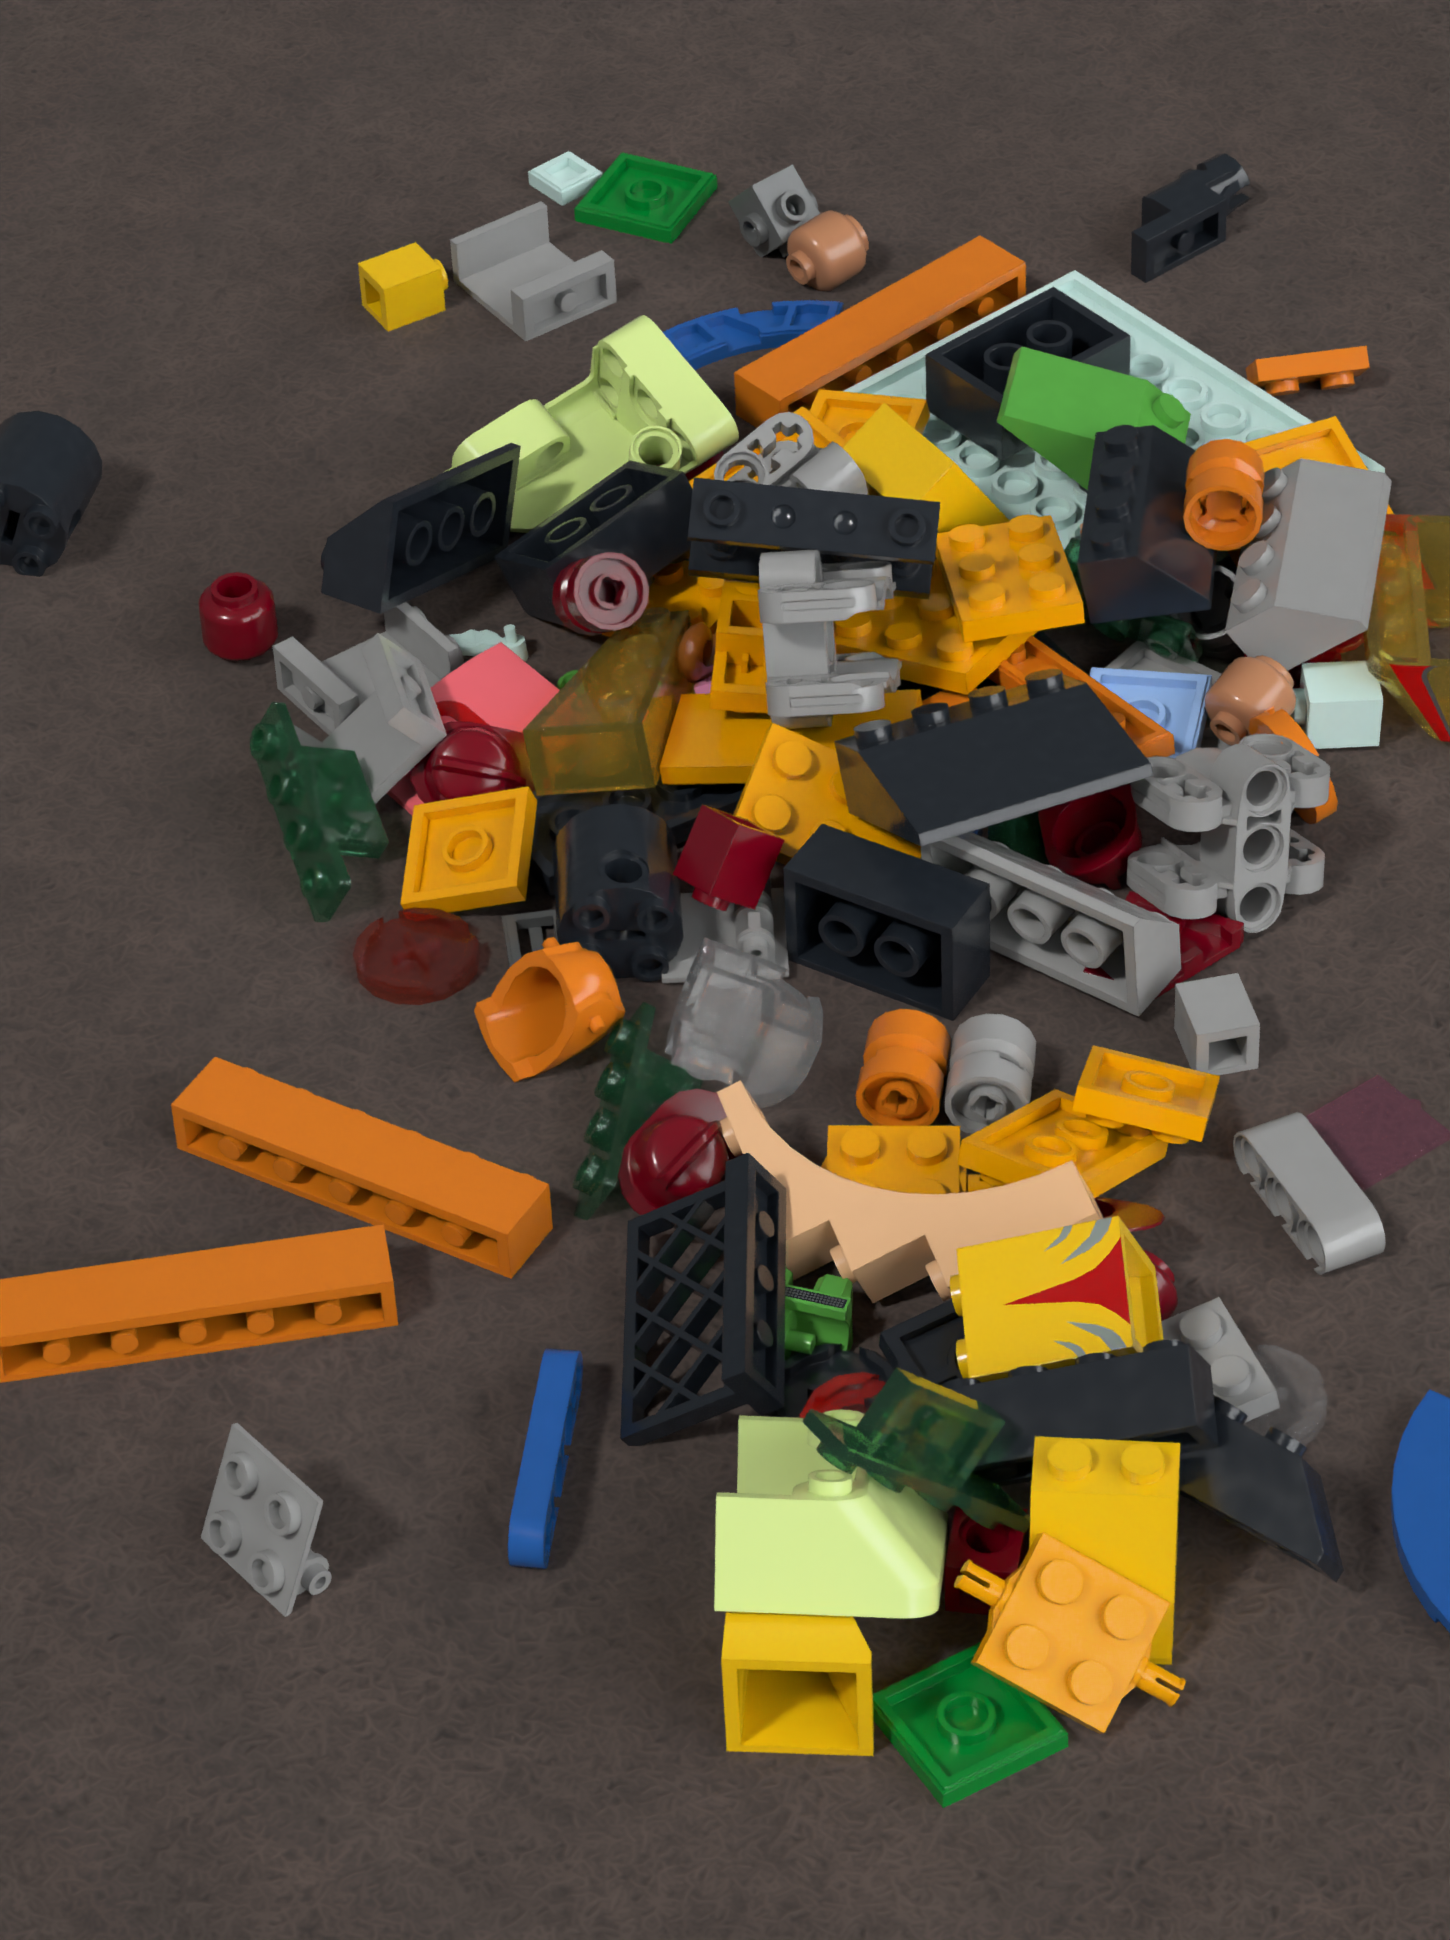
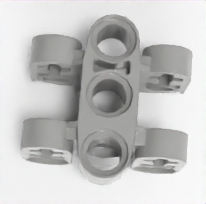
[714,412,868,495]
[758,550,902,729]
[1127,733,1330,933]

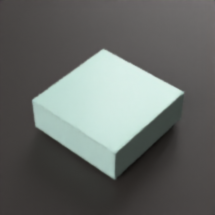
[528,151,603,206]

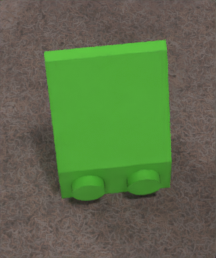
[997,346,1191,490]

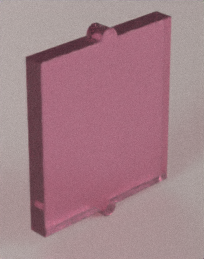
[1306,1075,1450,1190]

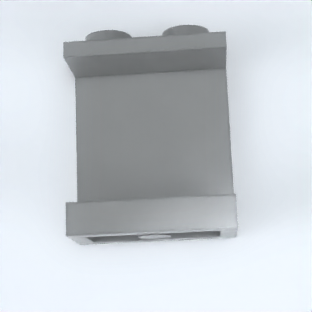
[450,201,617,341]
[273,602,464,735]
[279,633,447,828]

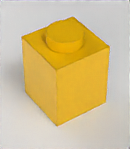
[358,242,448,332]

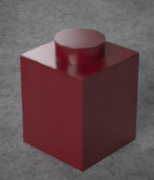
[673,804,785,911]

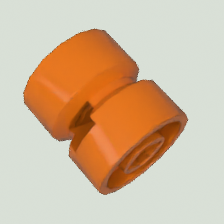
[1183,439,1265,551]
[856,1009,951,1126]

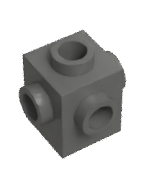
[728,164,820,258]

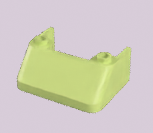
[714,1410,948,1618]

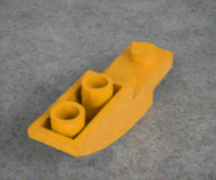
[710,579,768,713]

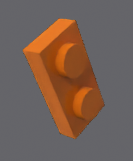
[1246,346,1370,396]

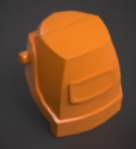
[474,937,626,1083]

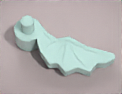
[450,624,529,662]

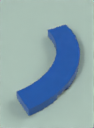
[663,300,843,370]
[1391,1389,1450,1633]

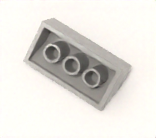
[1225,458,1392,671]
[921,832,1181,1017]

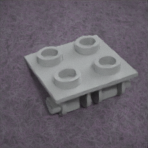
[662,876,789,983]
[201,1423,332,1617]

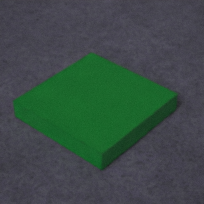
[574,152,718,244]
[873,1641,1068,1808]

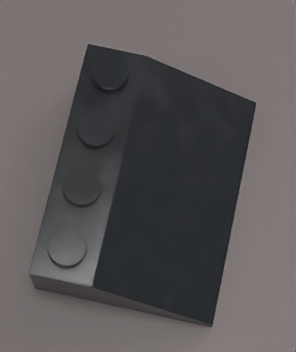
[834,669,1153,847]

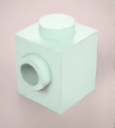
[1290,660,1383,749]

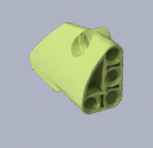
[443,315,739,533]

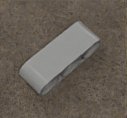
[1233,1112,1386,1275]

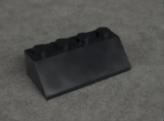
[1077,425,1217,624]
[321,443,521,614]

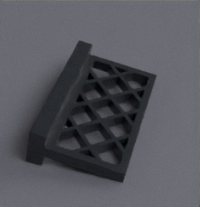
[620,1153,786,1446]

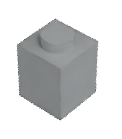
[1174,973,1260,1075]

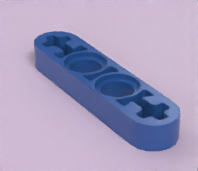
[508,1349,583,1569]

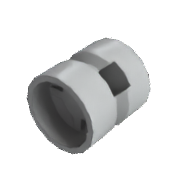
[945,1014,1036,1134]

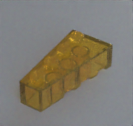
[523,607,695,796]

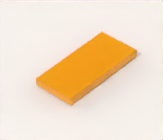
[659,690,923,785]

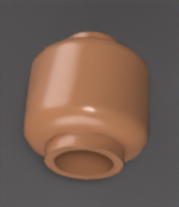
[786,210,869,291]
[1205,655,1296,746]

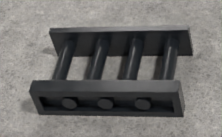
[688,478,940,600]

